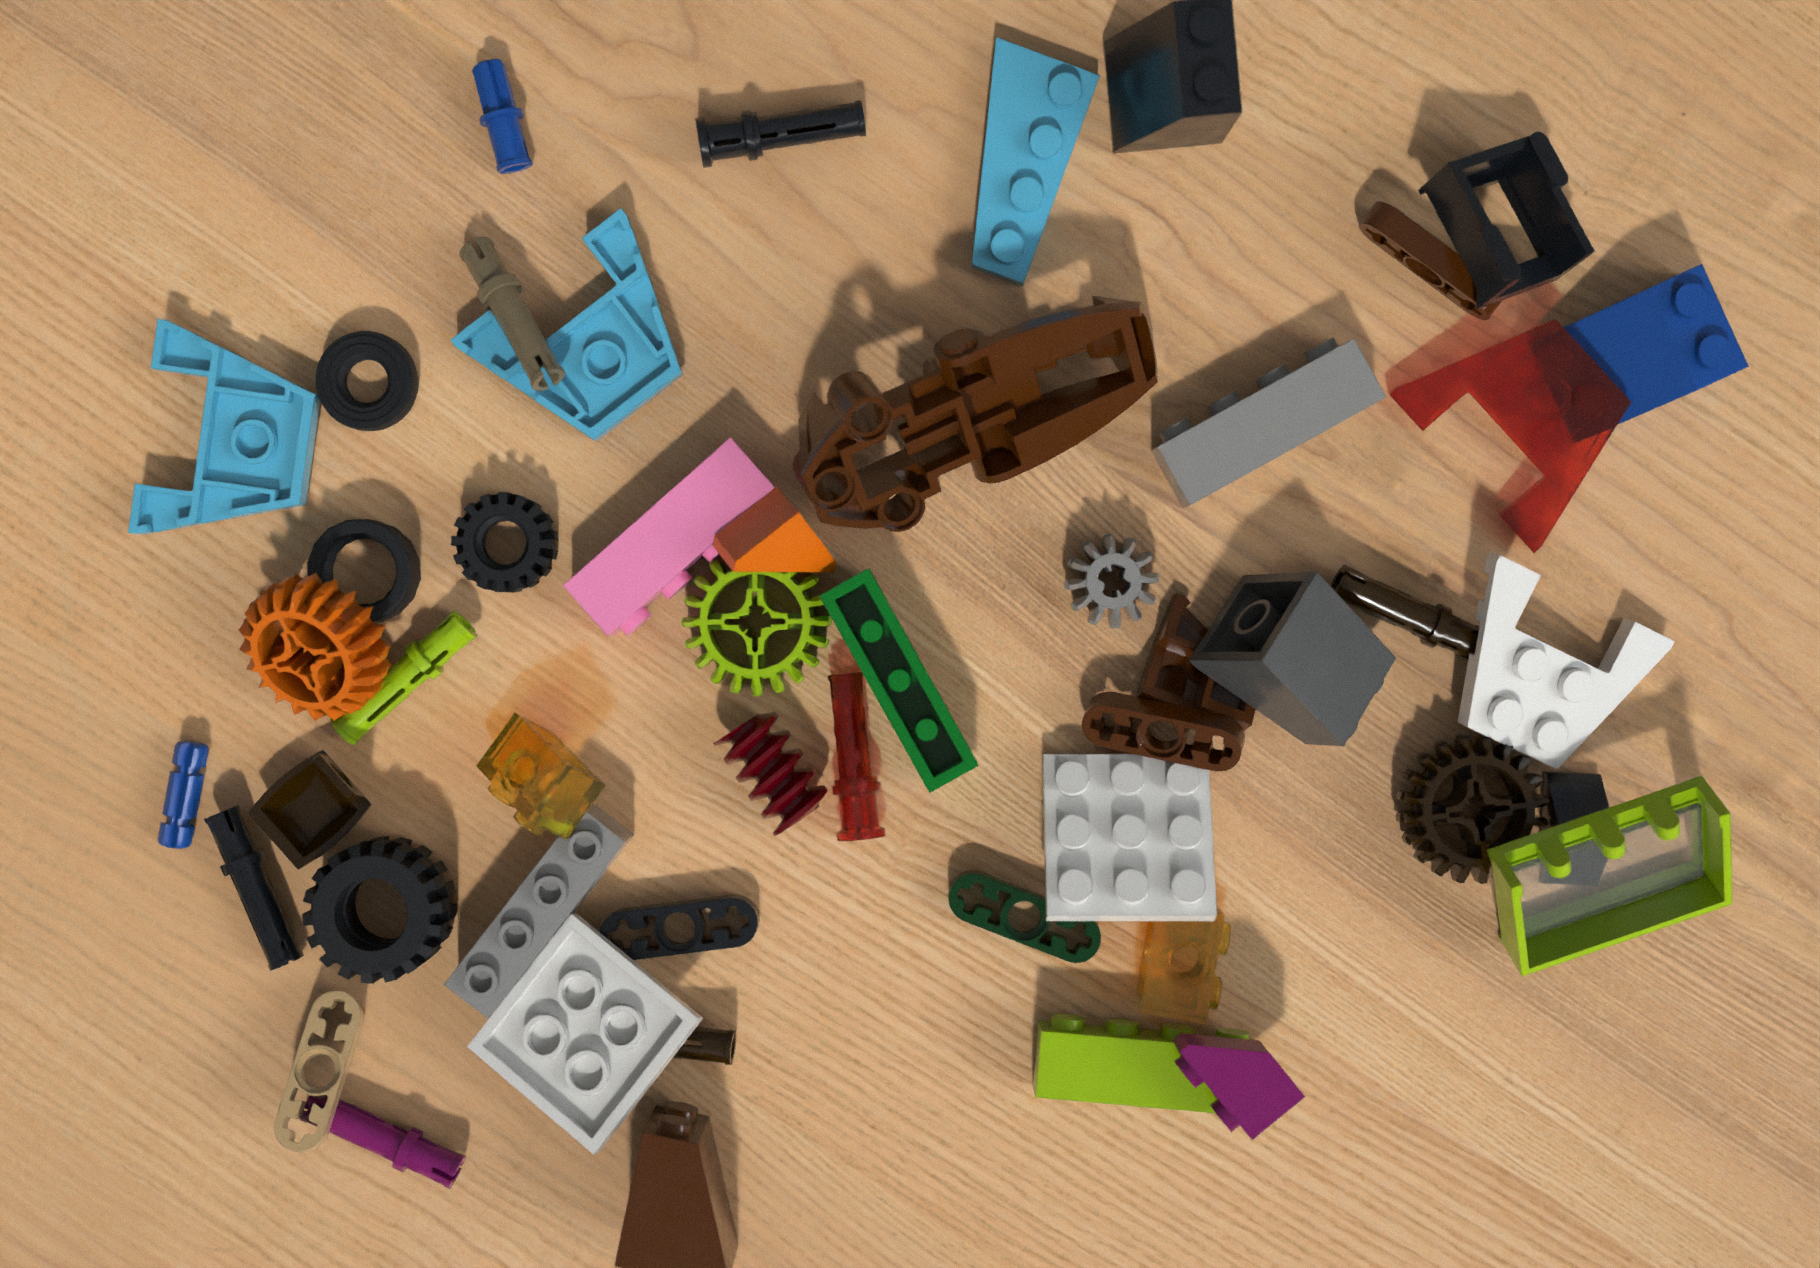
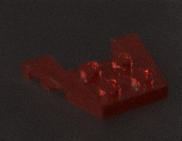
[1389,319,1631,553]

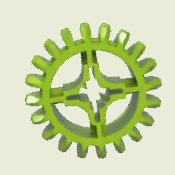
[682,560,832,696]

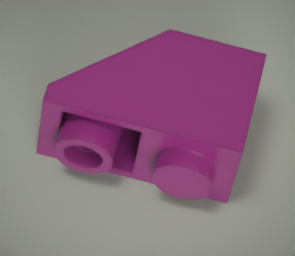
[1173,1033,1305,1140]

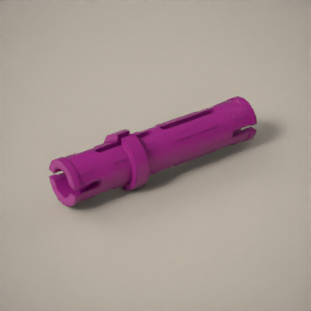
[300,1087,466,1189]

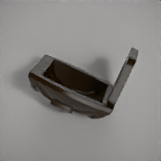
[248,750,372,870]

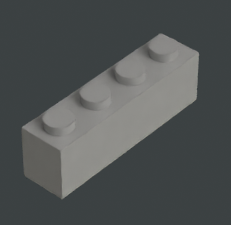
[1152,337,1386,508]

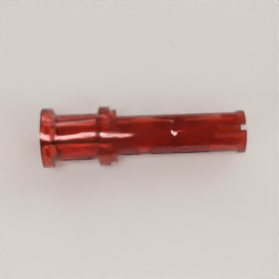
[828,672,886,841]

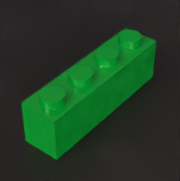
[820,568,979,793]

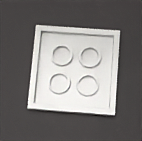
[1042,754,1217,921]
[467,913,703,1154]

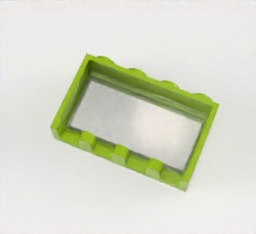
[1487,776,1733,977]

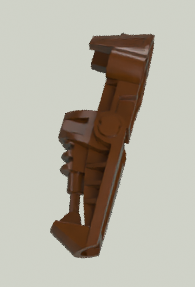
[793,296,1158,532]

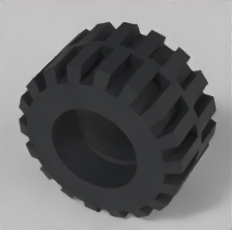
[302,836,457,984]

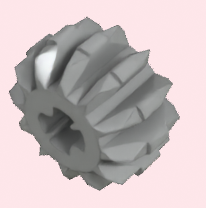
[1064,534,1159,628]

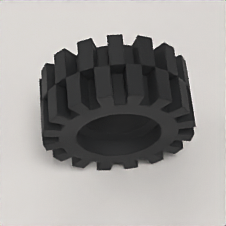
[451,492,559,593]

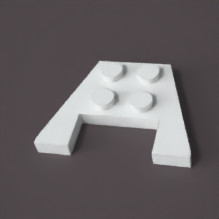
[1458,552,1675,769]

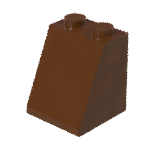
[614,1101,738,1268]

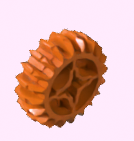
[239,573,392,721]

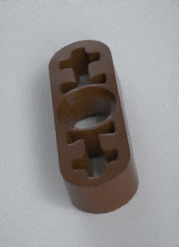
[1359,201,1503,320]
[1082,692,1245,772]

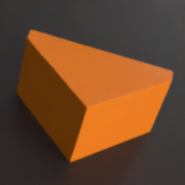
[713,487,837,573]

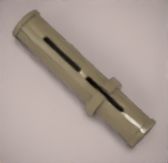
[459,236,565,391]

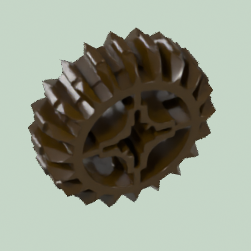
[1396,734,1550,884]

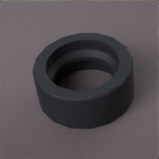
[307,519,421,623]

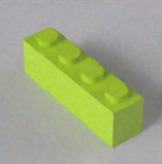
[1032,1013,1255,1113]

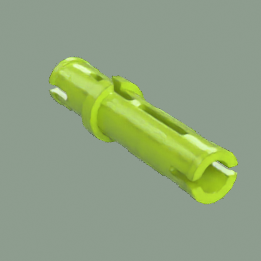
[330,610,478,745]

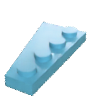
[971,37,1100,287]

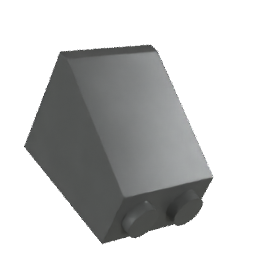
[1189,572,1396,746]

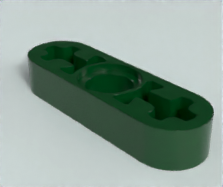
[948,870,1101,963]

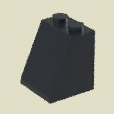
[1103,0,1242,154]

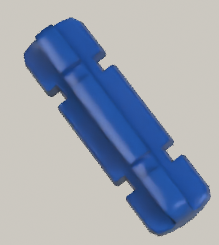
[158,740,209,849]

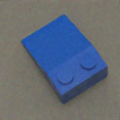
[1528,264,1749,443]

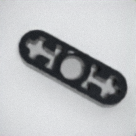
[599,894,760,960]

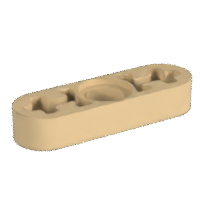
[274,991,364,1153]

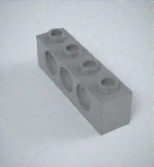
[444,801,634,1019]

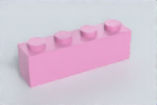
[563,437,776,636]

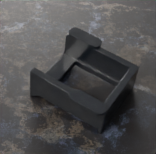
[1418,132,1595,310]

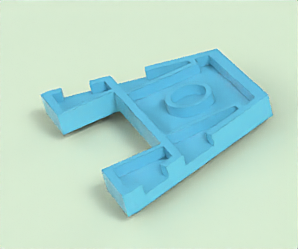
[450,208,683,441]
[128,319,320,535]

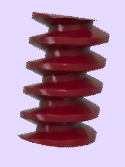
[713,711,828,836]

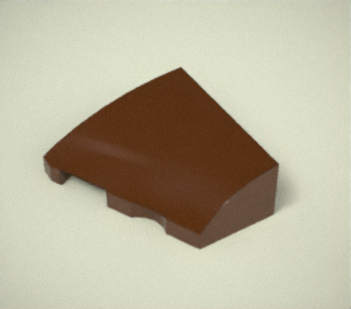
[1136,593,1256,731]

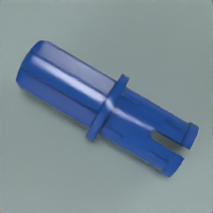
[472,59,533,174]

